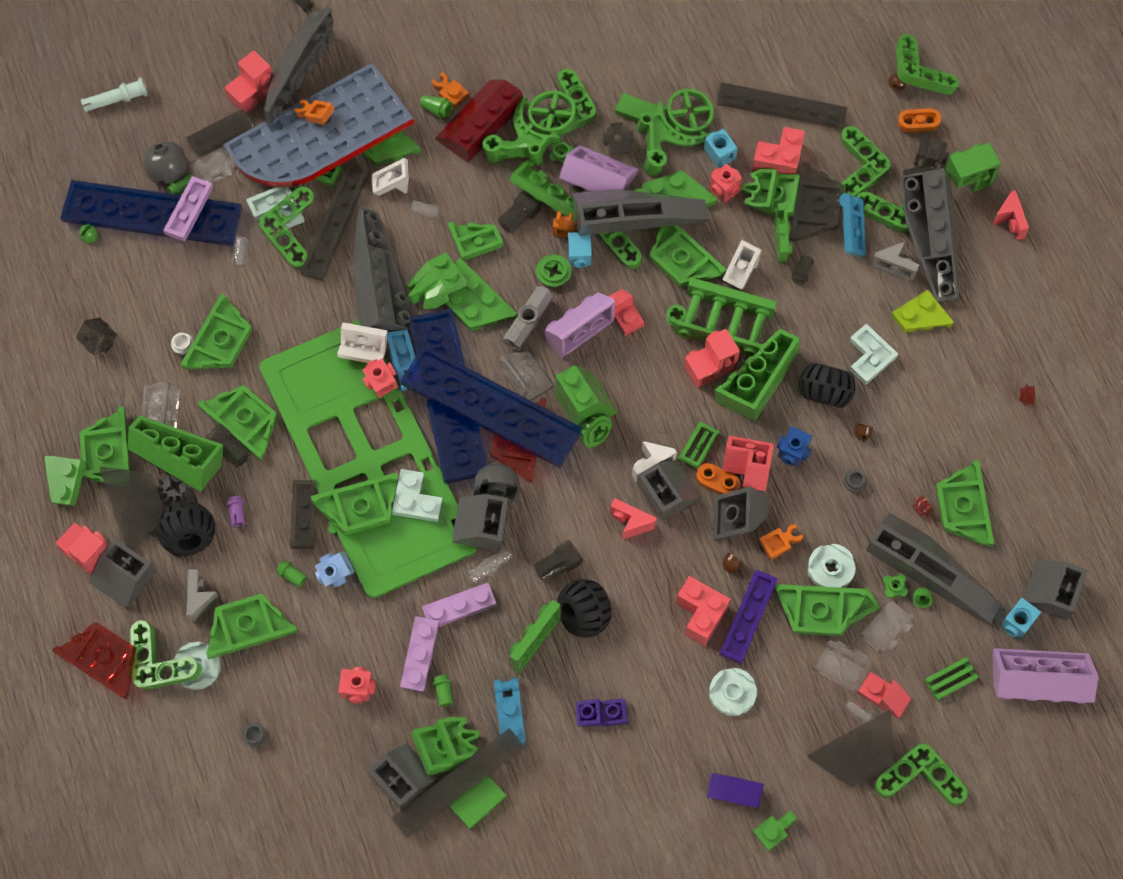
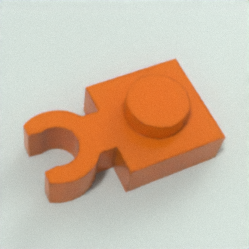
[432,72,469,109]
[294,100,335,125]
[553,211,576,238]
[759,524,803,561]

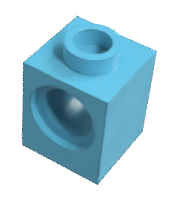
[704,129,738,168]
[568,232,591,268]
[1000,598,1041,640]

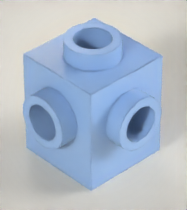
[315,552,355,588]

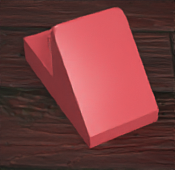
[993,190,1029,240]
[608,289,644,336]
[610,498,657,539]
[857,672,911,719]

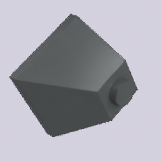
[713,487,768,541]

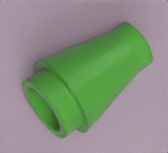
[420,95,453,119]

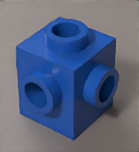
[776,426,812,467]

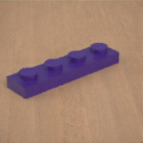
[719,570,778,664]

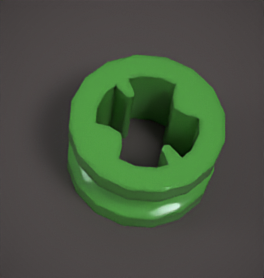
[666,305,687,327]

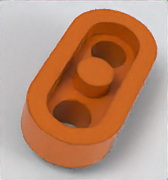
[897,108,942,133]
[696,463,740,495]

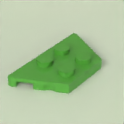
[361,131,421,167]
[638,171,717,230]
[649,225,727,288]
[443,258,517,331]
[180,293,252,369]
[197,385,278,461]
[79,406,132,492]
[935,460,994,547]
[311,473,398,535]
[775,584,867,636]
[206,593,297,660]

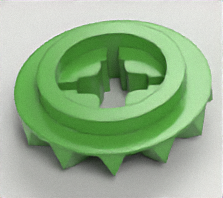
[536,255,571,289]
[580,413,612,448]

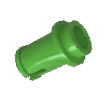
[167,174,192,198]
[276,560,307,588]
[432,675,454,707]

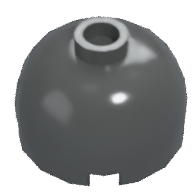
[144,141,189,184]
[474,462,520,503]

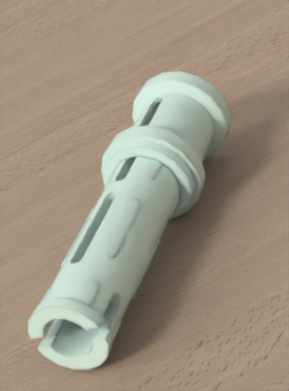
[81,77,148,112]

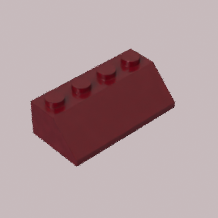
[435,80,523,163]

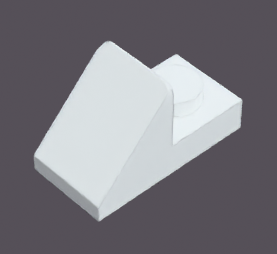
[372,158,409,196]
[722,240,762,290]
[632,442,677,482]

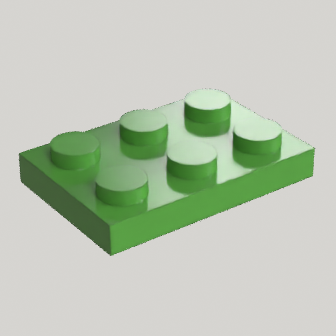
[509,600,561,675]

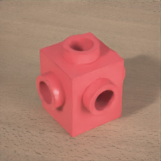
[709,164,742,203]
[362,358,399,398]
[338,667,376,704]

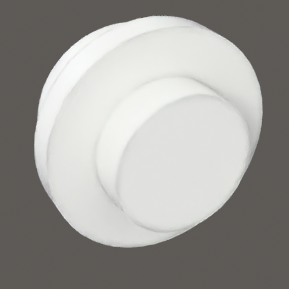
[171,333,193,355]

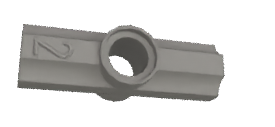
[503,286,554,351]

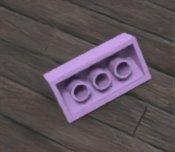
[993,648,1099,704]

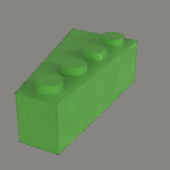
[715,329,800,422]
[128,415,223,492]

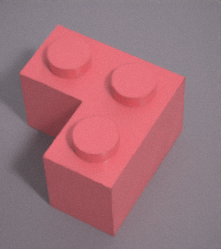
[224,50,273,115]
[752,127,805,174]
[684,329,740,388]
[722,436,774,491]
[55,522,108,576]
[676,576,731,647]

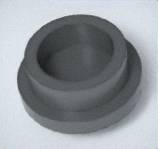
[843,470,867,493]
[242,723,267,748]

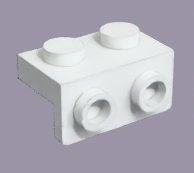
[338,322,387,363]

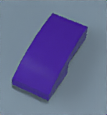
[575,698,628,727]
[707,773,764,808]

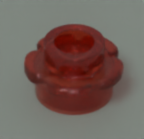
[1020,383,1035,406]
[912,496,933,517]

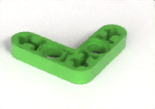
[896,34,959,95]
[538,69,596,136]
[838,126,891,197]
[259,187,314,269]
[598,188,647,269]
[856,192,910,233]
[130,620,202,690]
[874,744,968,806]

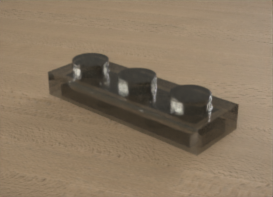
[186,109,254,158]
[290,480,317,549]

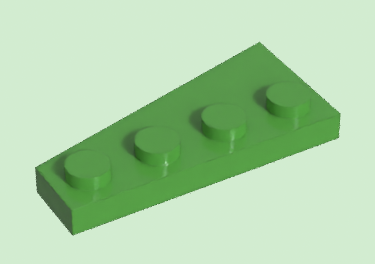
[509,159,577,225]

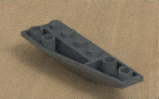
[264,7,335,125]
[900,168,959,302]
[572,189,709,236]
[354,206,413,333]
[866,513,1002,625]

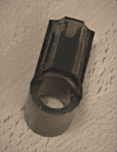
[498,191,542,234]
[205,423,251,468]
[533,540,584,583]

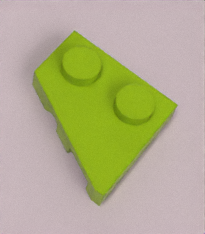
[891,290,954,333]

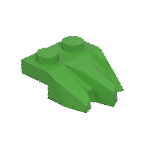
[741,169,801,217]
[407,252,467,309]
[411,717,479,776]

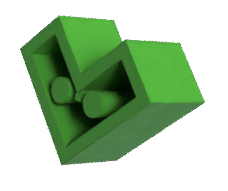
[946,142,1001,192]

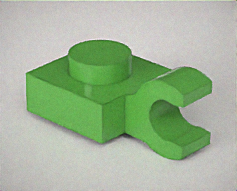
[753,811,797,851]

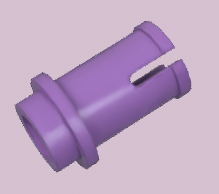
[226,496,246,527]

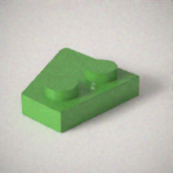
[774,203,792,263]
[447,222,504,261]
[45,455,86,507]

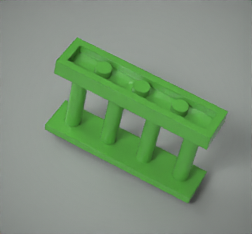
[674,277,777,357]

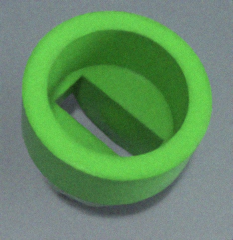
[79,224,98,244]
[913,588,932,608]

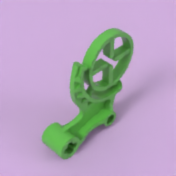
[636,89,714,176]
[483,91,576,165]

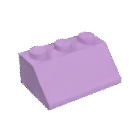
[559,145,638,192]
[545,292,615,358]

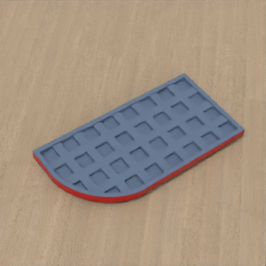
[223,63,415,187]

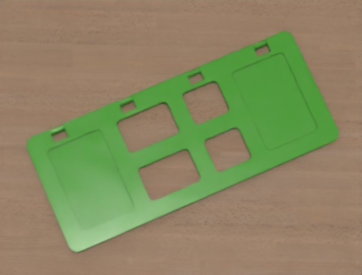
[260,320,477,598]

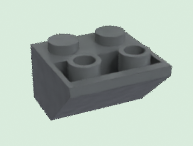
[637,461,701,521]
[452,494,508,551]
[90,538,157,609]
[1023,560,1088,621]
[367,743,439,812]

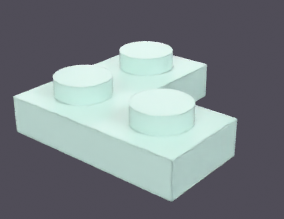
[246,187,305,229]
[849,324,898,385]
[392,469,442,522]

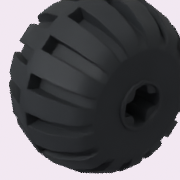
[799,363,856,408]
[157,501,215,557]
[557,579,612,638]

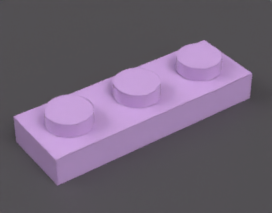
[163,176,213,242]
[422,583,497,627]
[400,616,440,692]

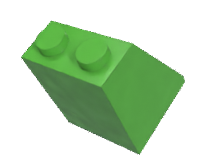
[555,365,618,434]

